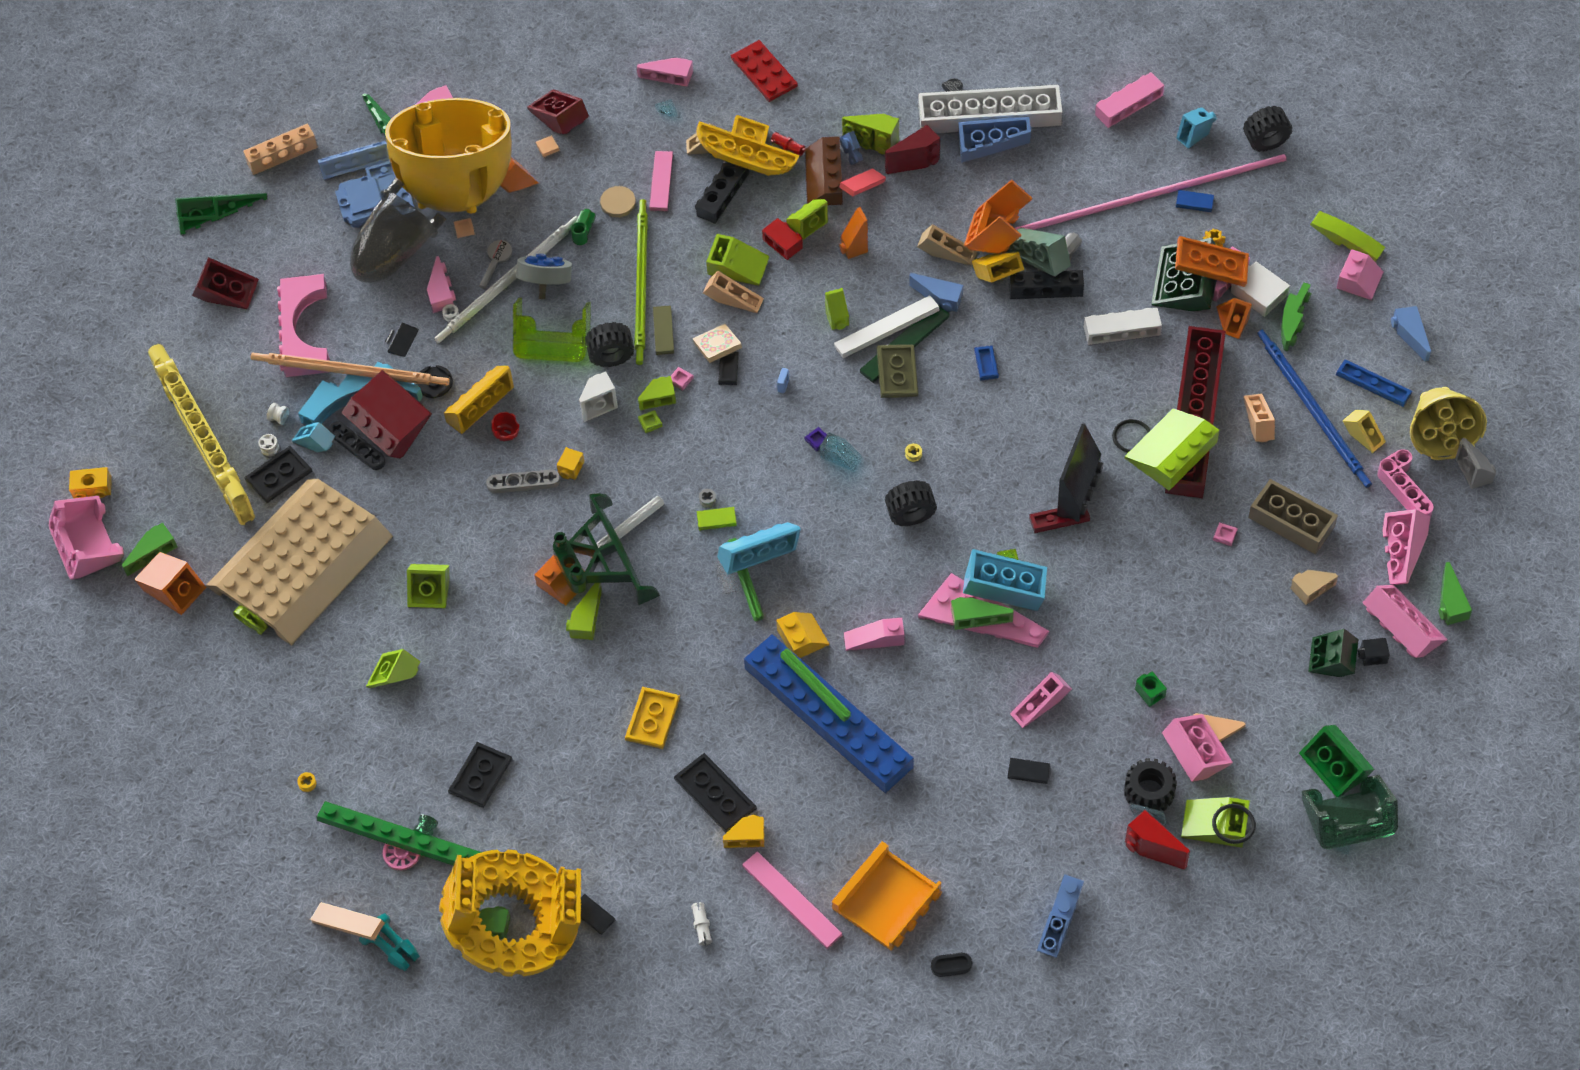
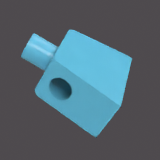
[1176,107,1217,149]

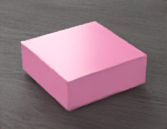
[671,367,694,391]
[1213,522,1238,546]

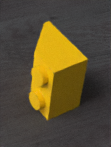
[776,612,830,658]

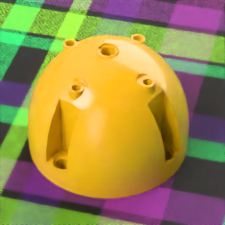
[386,98,512,214]

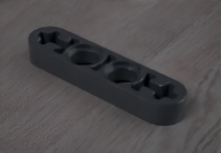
[328,422,385,470]

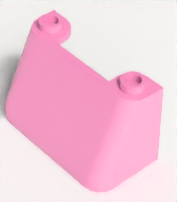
[49,496,124,580]

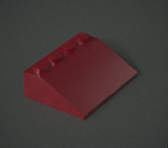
[341,370,432,459]

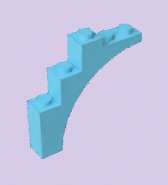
[298,362,423,425]

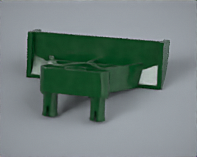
[553,493,660,605]

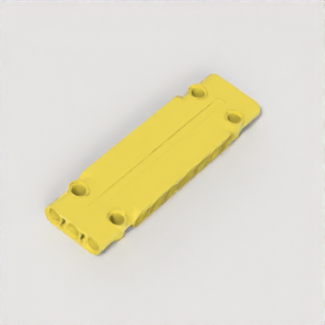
[148,344,255,525]

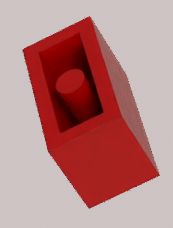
[762,218,803,260]

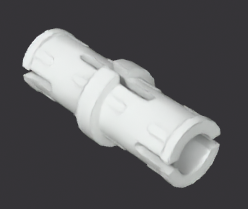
[691,902,712,946]

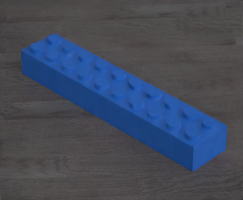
[744,634,914,794]

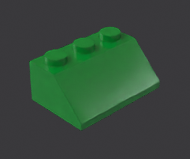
[1299,725,1375,798]

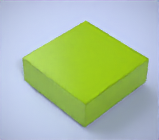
[638,410,663,433]

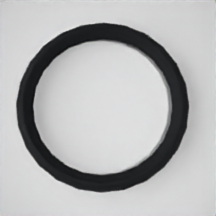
[1112,419,1151,453]
[1212,804,1256,844]

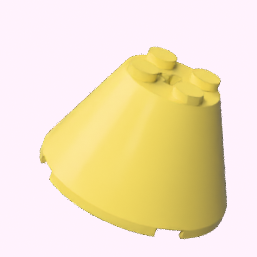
[1410,387,1487,460]

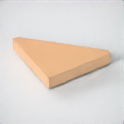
[1194,713,1246,742]

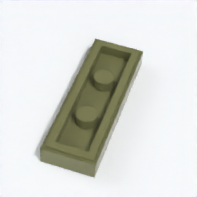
[653,305,674,355]

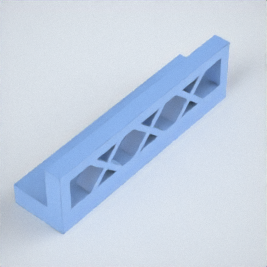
[317,141,390,179]

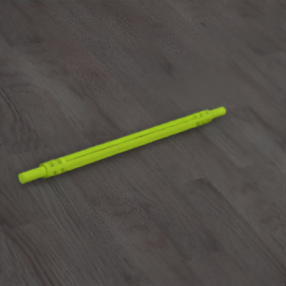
[634,199,648,365]

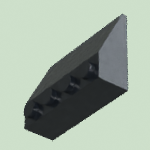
[1057,424,1104,522]

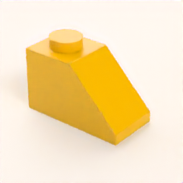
[723,815,764,848]

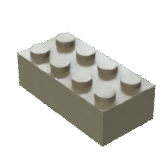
[1248,479,1338,555]

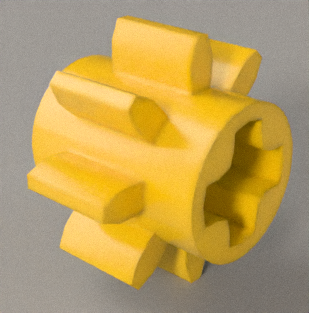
[1203,229,1226,247]

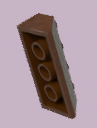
[805,136,843,206]

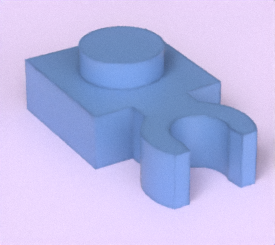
[840,131,863,165]

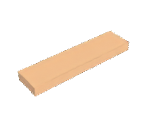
[310,902,384,940]

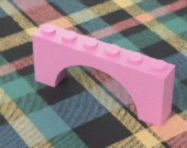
[277,274,329,377]

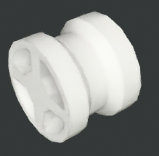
[267,403,289,425]
[259,434,280,457]

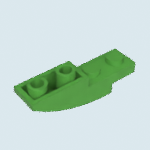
[1281,282,1312,352]

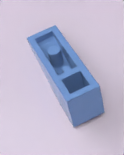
[909,273,963,312]
[1391,306,1431,361]

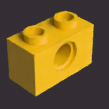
[69,467,112,499]

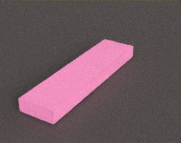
[650,151,673,211]

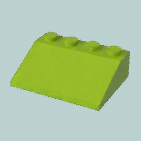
[1124,409,1219,490]

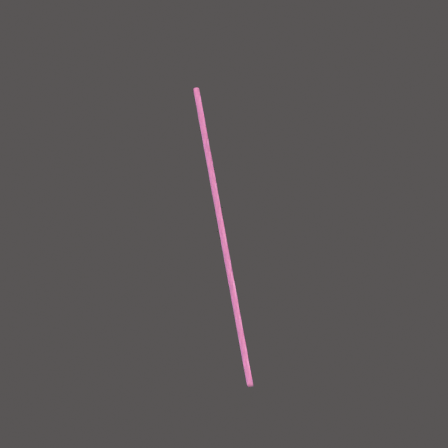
[1015,154,1286,230]

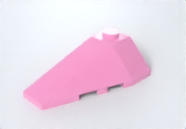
[1383,509,1430,585]

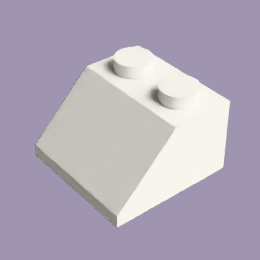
[579,372,618,422]

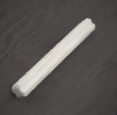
[590,496,664,558]

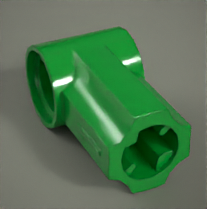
[571,209,596,245]

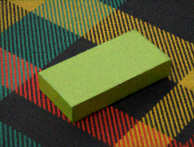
[696,507,737,531]

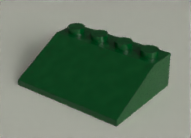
[1151,238,1216,312]

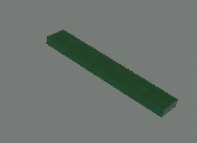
[860,305,950,383]

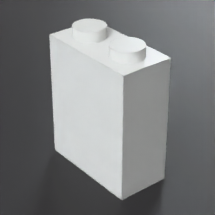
[1231,261,1290,317]

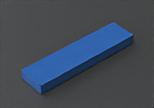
[1336,359,1412,407]

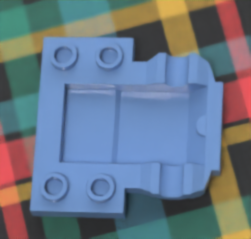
[335,161,417,228]

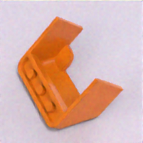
[964,180,1032,254]

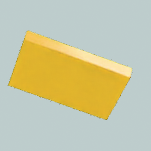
[625,687,680,749]

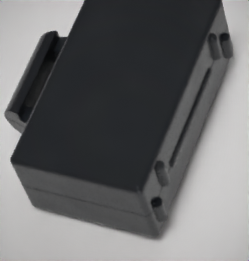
[385,322,419,357]

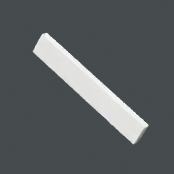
[834,296,940,358]

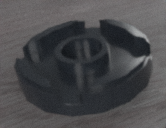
[416,365,453,398]

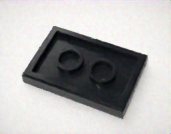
[244,446,313,503]
[448,742,512,808]

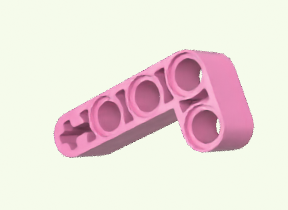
[1377,449,1434,518]

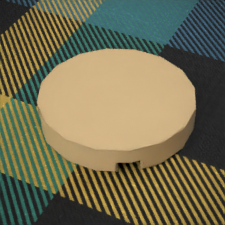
[600,186,636,217]

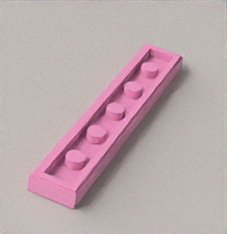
[742,851,842,949]

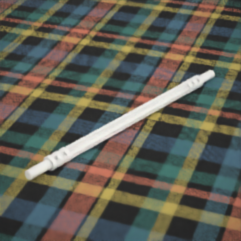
[434,216,578,343]

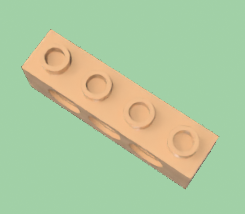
[243,123,318,175]

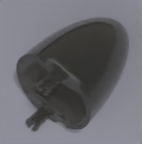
[350,177,446,283]

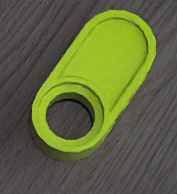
[233,605,268,635]

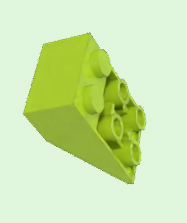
[842,114,899,155]
[706,234,770,286]
[1181,797,1250,848]

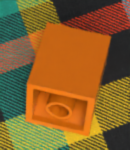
[134,552,207,615]

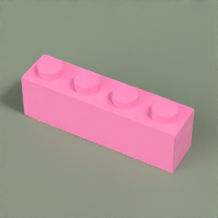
[1095,72,1164,128]

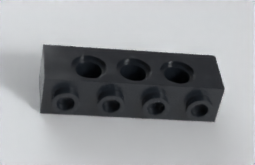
[695,161,750,224]
[1009,270,1084,300]

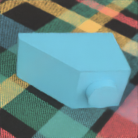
[292,422,335,452]

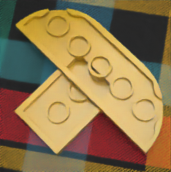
[697,115,799,176]

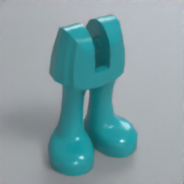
[359,913,420,971]

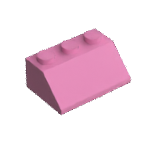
[1162,714,1233,782]

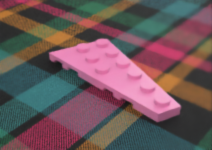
[918,573,1049,648]

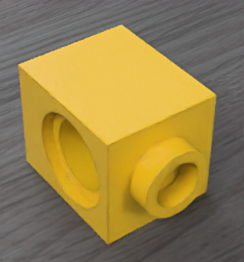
[557,447,585,480]

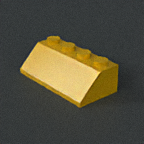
[444,366,514,434]

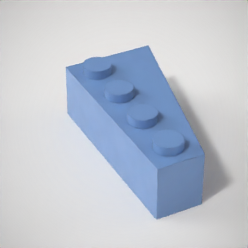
[958,117,1031,163]

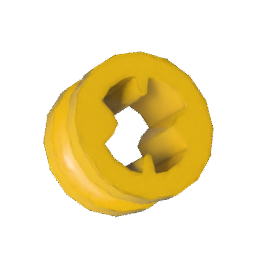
[297,772,317,792]

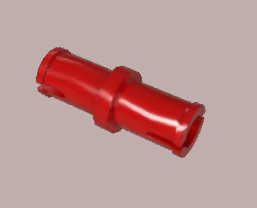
[771,132,806,156]

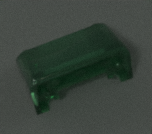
[1302,775,1398,849]

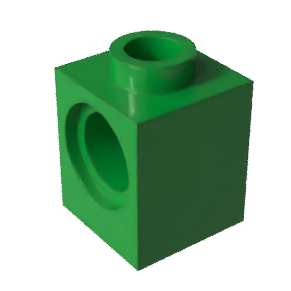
[1135,671,1167,707]

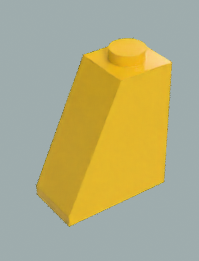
[972,252,1024,283]

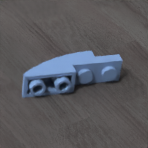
[1037,874,1084,958]

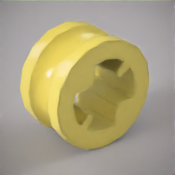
[905,443,922,462]

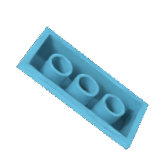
[717,522,801,575]
[963,549,1047,611]

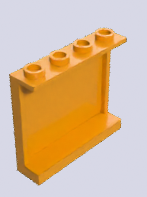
[832,841,942,951]

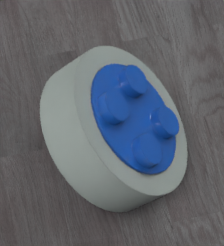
[516,254,572,299]

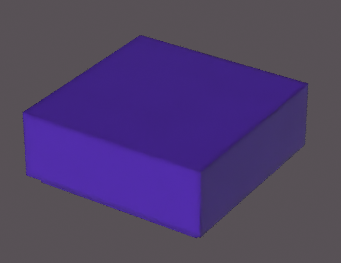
[804,427,831,451]

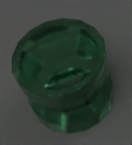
[413,814,438,836]

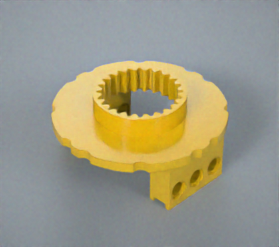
[439,849,581,977]

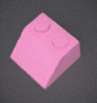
[1337,249,1384,300]

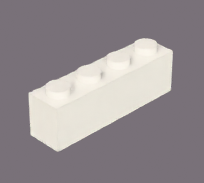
[1084,308,1162,345]

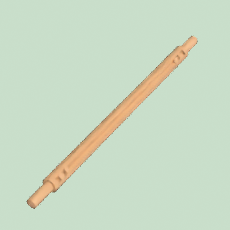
[251,353,449,386]

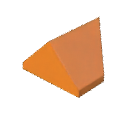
[500,157,538,193]
[1216,298,1252,339]

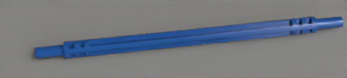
[1257,329,1372,488]

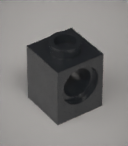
[1358,638,1390,666]

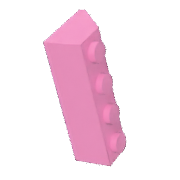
[1363,585,1448,658]

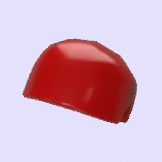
[491,412,520,442]

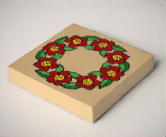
[693,324,742,363]

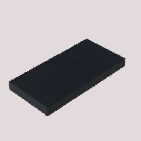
[674,753,757,833]

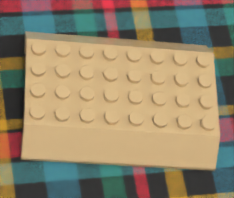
[206,479,393,646]

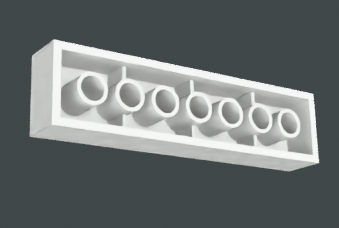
[918,85,1062,133]

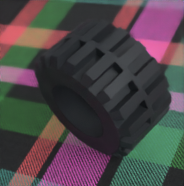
[1243,106,1293,152]
[585,322,634,367]
[885,480,937,526]
[1124,758,1177,815]

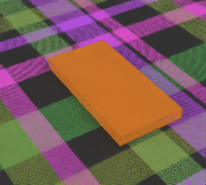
[1175,236,1249,287]

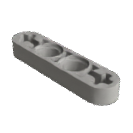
[486,470,560,493]

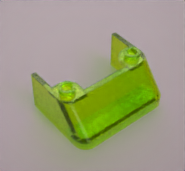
[513,297,591,362]

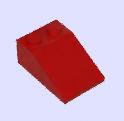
[1125,810,1190,870]

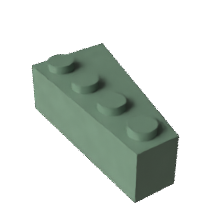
[1007,228,1071,277]

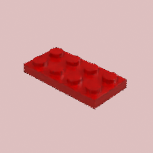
[731,40,798,102]

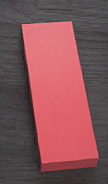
[840,168,886,197]

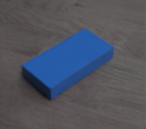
[1176,190,1214,212]
[974,345,999,381]

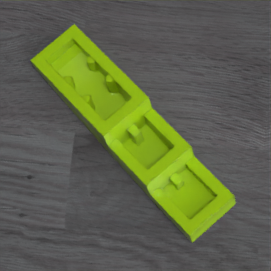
[1310,211,1385,261]

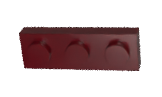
[1029,508,1090,534]

